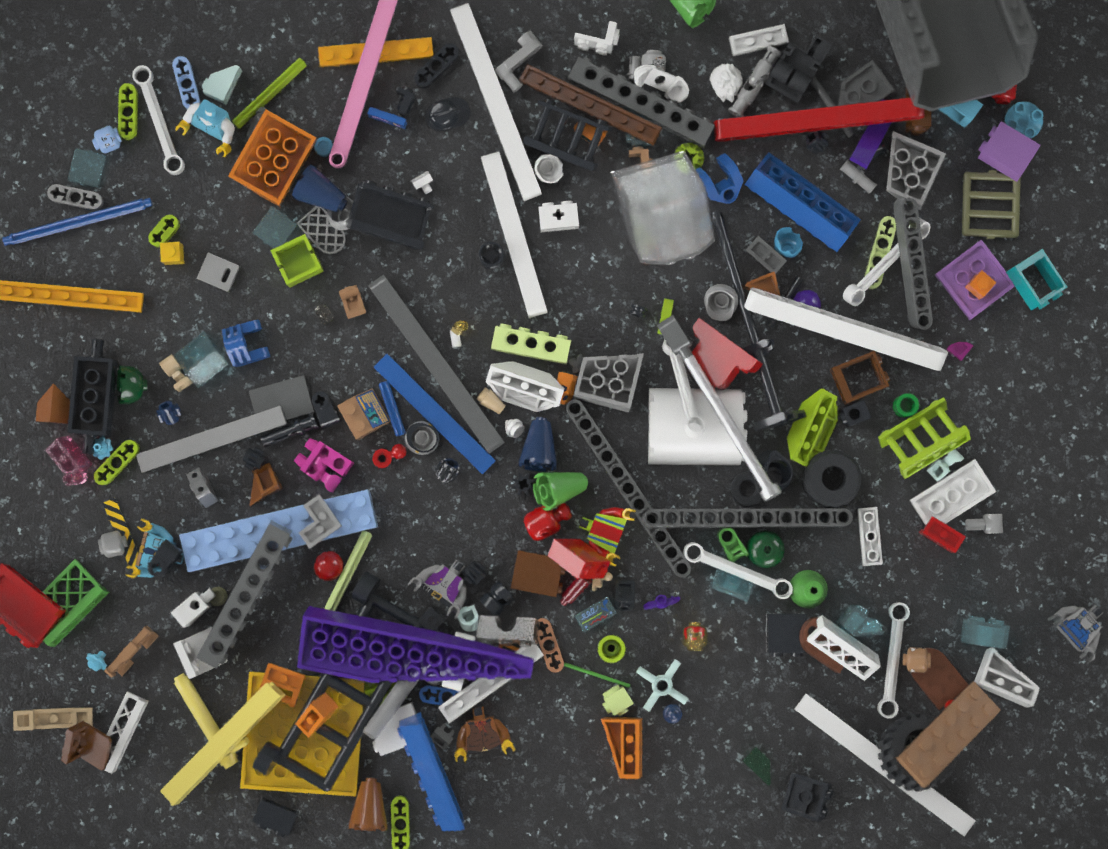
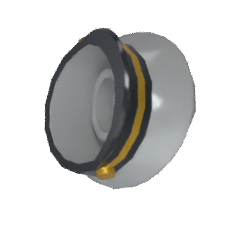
[405,421,440,455]

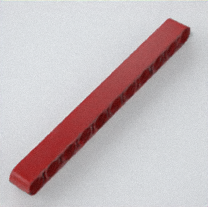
[714,98,925,142]

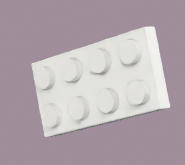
[910,459,996,525]

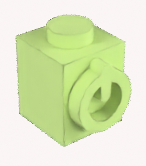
[602,684,634,716]

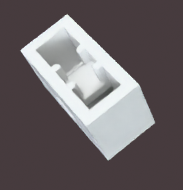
[539,201,579,232]

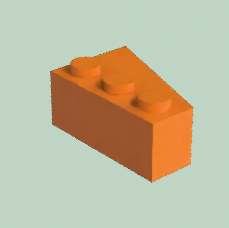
[601,717,642,779]

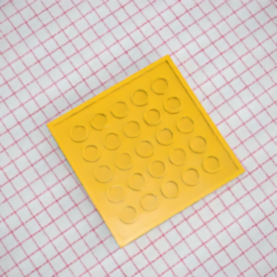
[240,671,365,796]

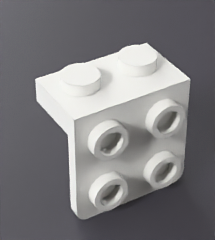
[574,21,620,55]

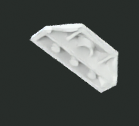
[486,361,565,412]

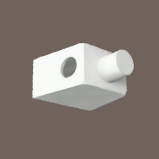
[171,587,216,627]

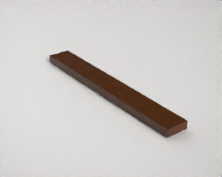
[519,64,662,146]

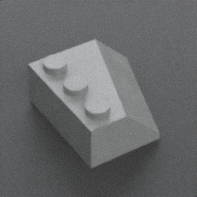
[886,131,946,210]
[573,353,644,413]

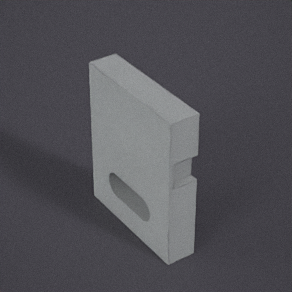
[197,253,240,292]

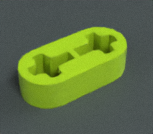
[148,215,180,248]
[657,298,674,334]

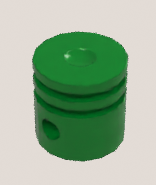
[892,393,919,418]

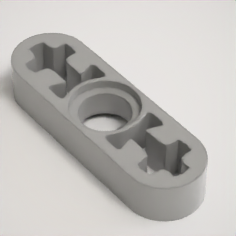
[47,184,104,210]

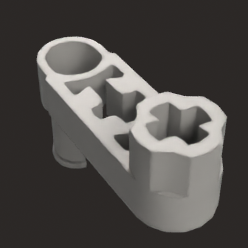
[495,30,543,93]

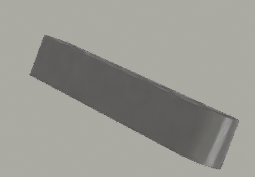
[894,198,933,330]

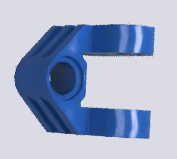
[692,153,744,204]
[222,320,270,367]

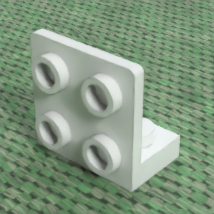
[174,627,228,679]

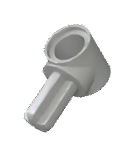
[965,514,1003,534]

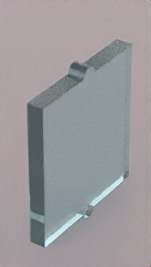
[67,148,106,188]
[253,206,298,248]

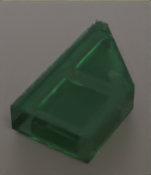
[742,746,771,786]

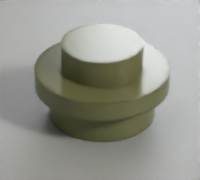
[210,587,228,606]

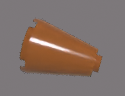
[348,778,387,831]

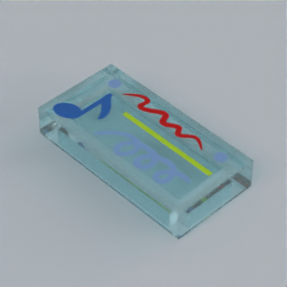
[574,597,617,632]

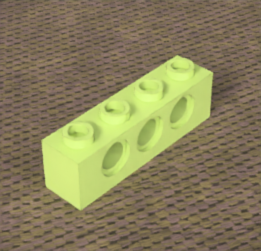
[491,324,571,365]

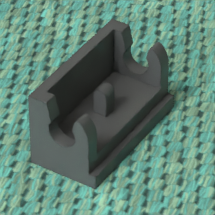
[746,236,787,274]

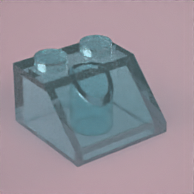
[174,332,228,388]

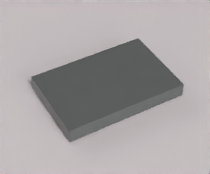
[249,375,315,420]

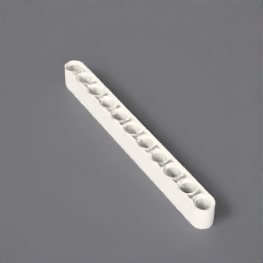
[450,3,542,201]
[744,288,948,371]
[795,694,975,836]

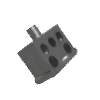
[186,467,218,508]

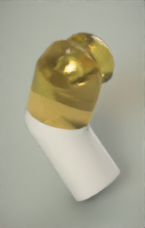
[450,320,469,348]

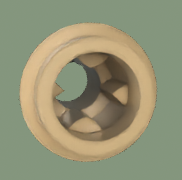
[476,387,506,414]

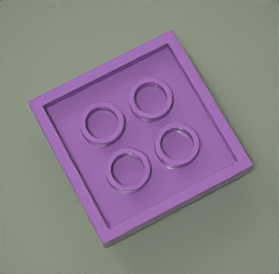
[935,240,1014,320]

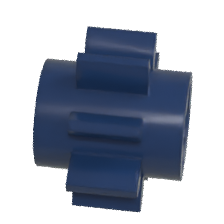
[156,401,182,425]

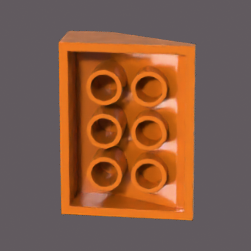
[228,109,317,207]

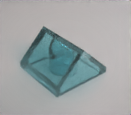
[709,568,753,602]

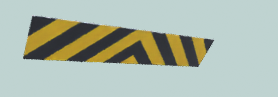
[102,498,139,569]

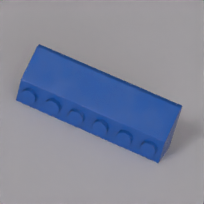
[744,153,861,252]
[397,712,465,831]

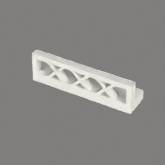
[807,615,881,681]
[105,691,149,774]

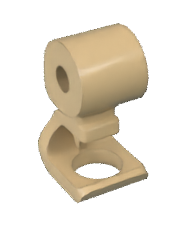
[159,354,193,392]

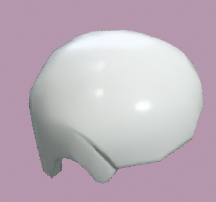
[534,154,563,183]

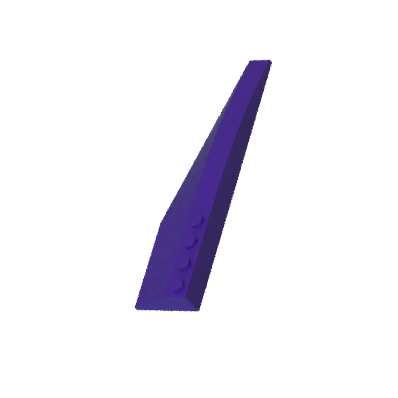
[297,606,534,683]

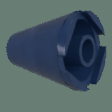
[292,165,348,212]
[519,417,557,472]

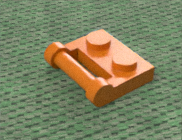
[259,663,306,708]

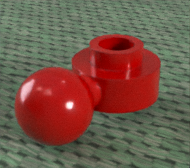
[372,444,407,468]

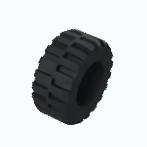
[878,713,957,792]

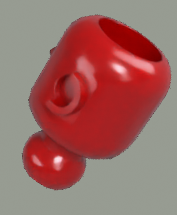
[524,503,572,541]

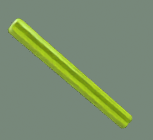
[232,58,306,129]

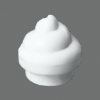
[505,419,524,438]

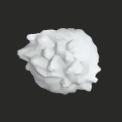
[710,63,742,103]

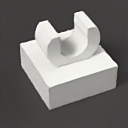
[411,171,433,194]

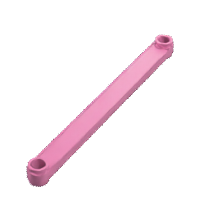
[329,0,398,169]

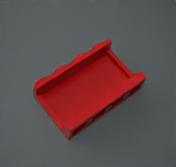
[0,563,66,648]

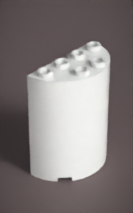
[648,388,747,465]

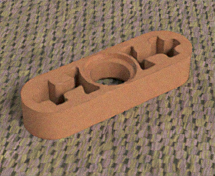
[534,618,564,672]

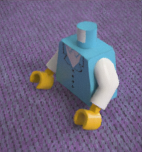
[176,99,235,157]

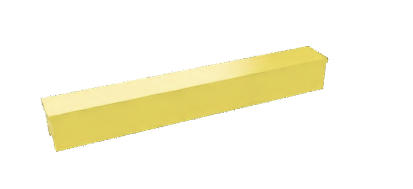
[160,682,286,806]

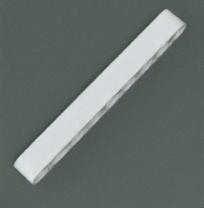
[481,152,547,318]

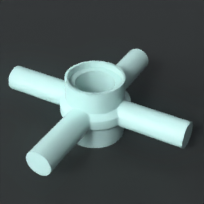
[636,659,688,712]

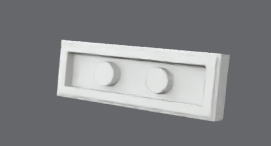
[729,24,789,56]

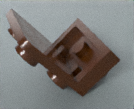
[61,721,112,770]

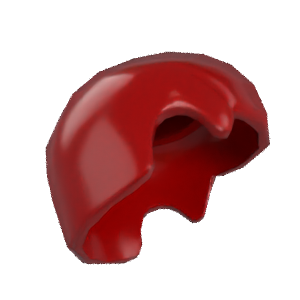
[314,551,343,581]

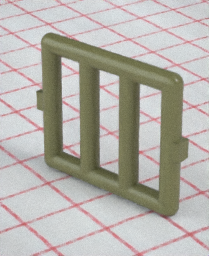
[962,170,1021,239]

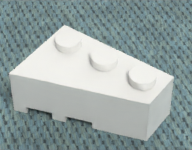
[974,647,1040,708]

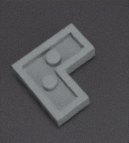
[298,494,342,549]

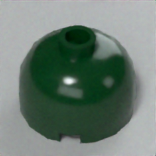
[117,366,147,404]
[746,530,785,569]

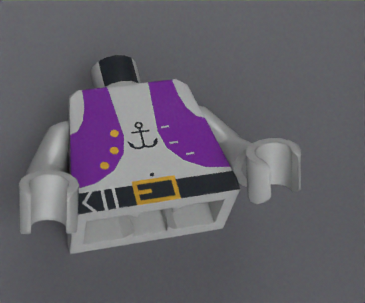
[408,560,467,619]

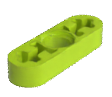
[118,83,138,140]
[94,440,140,485]
[391,795,410,849]

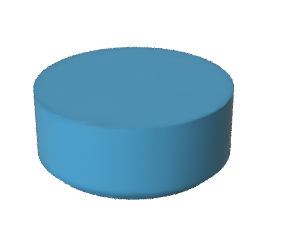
[314,137,333,157]

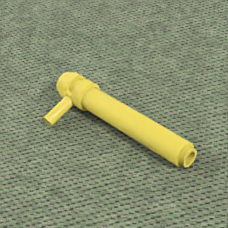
[174,673,250,770]

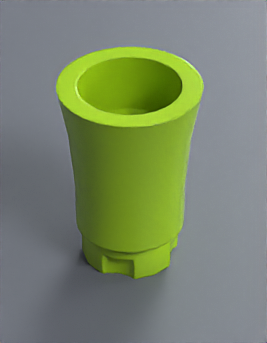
[598,635,625,663]

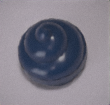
[663,704,682,724]

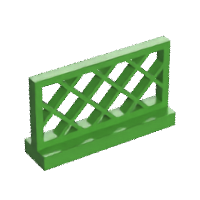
[43,559,109,647]

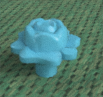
[93,436,113,460]
[86,651,107,671]

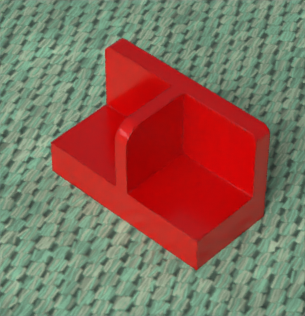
[919,516,966,553]

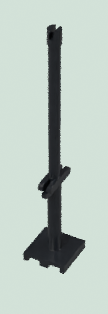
[711,210,806,431]

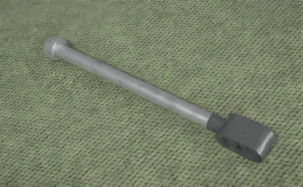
[657,315,782,502]

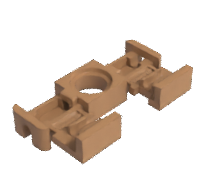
[104,626,159,678]

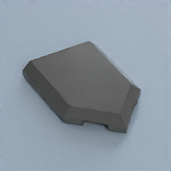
[838,60,895,106]

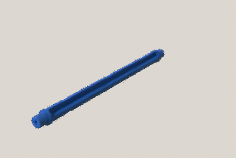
[2,198,153,246]

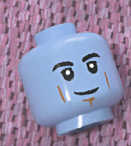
[92,126,122,153]

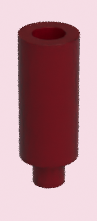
[560,578,592,606]

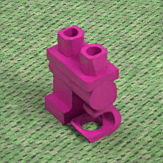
[294,438,354,493]

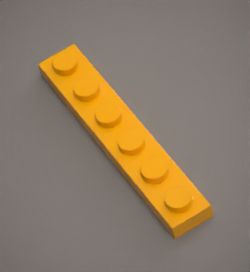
[318,37,433,67]

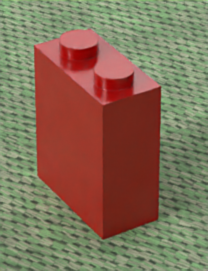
[547,539,611,579]

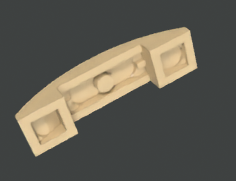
[13,707,93,731]

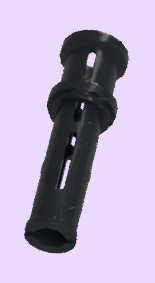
[261,413,320,448]

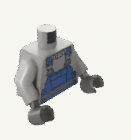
[1047,605,1103,664]

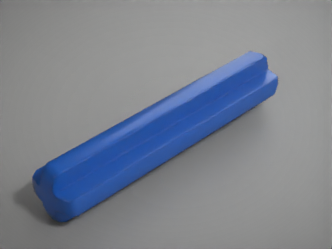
[379,381,406,436]

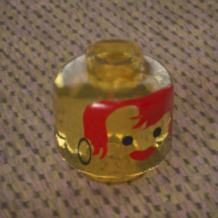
[682,622,707,651]

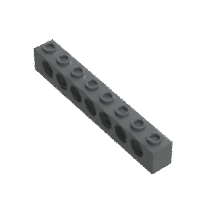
[568,57,715,149]
[196,520,292,669]

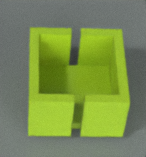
[270,234,324,288]

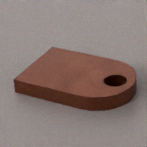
[800,617,849,673]
[910,648,968,710]

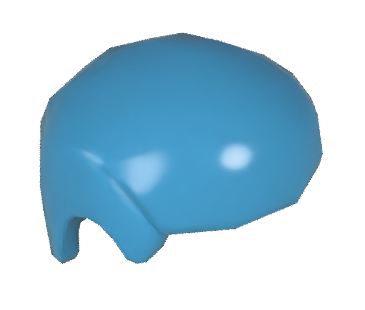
[774,227,803,258]

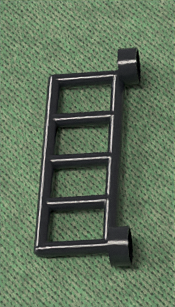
[252,571,424,792]

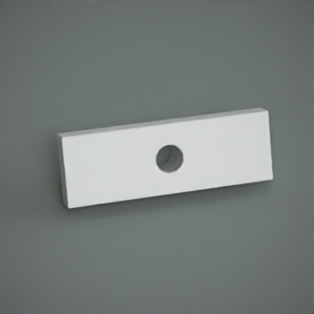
[857,507,883,566]

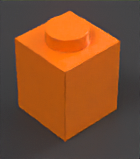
[965,270,996,300]

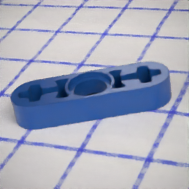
[419,685,460,705]

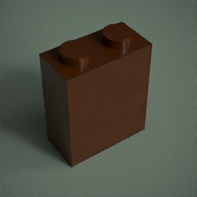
[511,550,565,597]

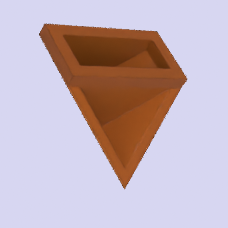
[744,271,780,296]
[36,384,70,424]
[249,463,283,507]

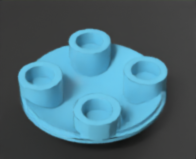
[1005,102,1043,139]

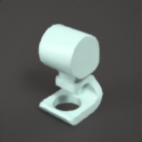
[926,449,964,482]

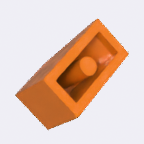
[296,692,339,738]

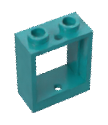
[1006,249,1067,310]

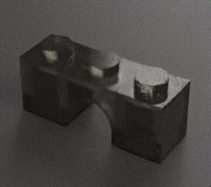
[476,615,539,647]

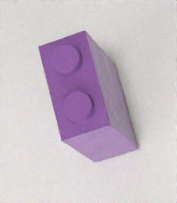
[978,121,1041,182]

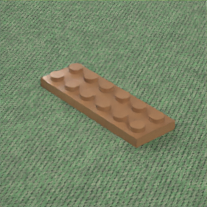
[896,681,1001,788]

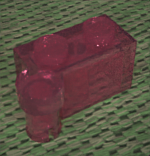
[45,435,93,486]

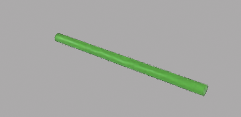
[564,663,630,688]

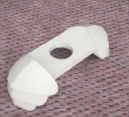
[634,65,689,103]

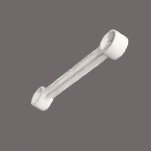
[132,66,185,175]
[843,218,930,306]
[662,339,706,438]
[683,542,793,599]
[877,602,910,718]

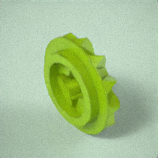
[674,142,704,173]

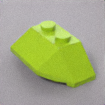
[787,389,838,467]

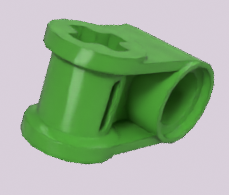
[717,528,749,563]

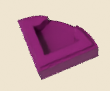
[945,342,973,361]

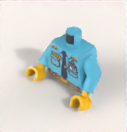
[126,518,184,578]

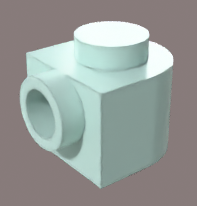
[458,605,480,632]

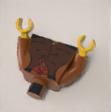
[455,706,515,762]

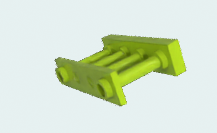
[878,397,971,479]

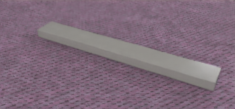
[136,406,287,473]

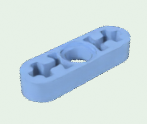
[172,56,201,109]

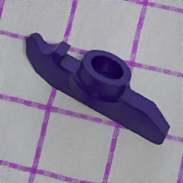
[643,595,680,610]

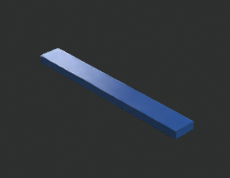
[374,354,496,474]

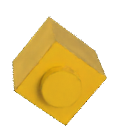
[160,242,184,265]

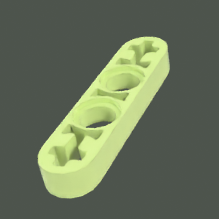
[864,216,896,289]

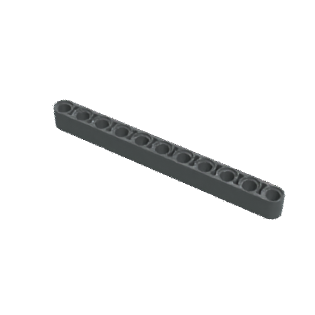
[368,275,505,454]
[566,400,691,577]
[641,509,853,528]

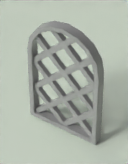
[296,206,346,254]

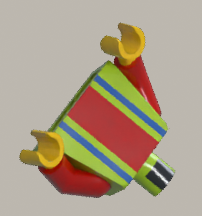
[579,507,636,567]

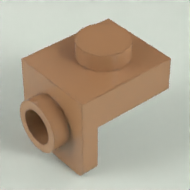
[629,146,653,175]
[339,285,366,319]

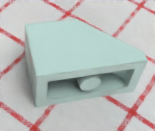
[202,65,242,105]

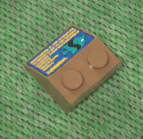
[337,388,391,440]

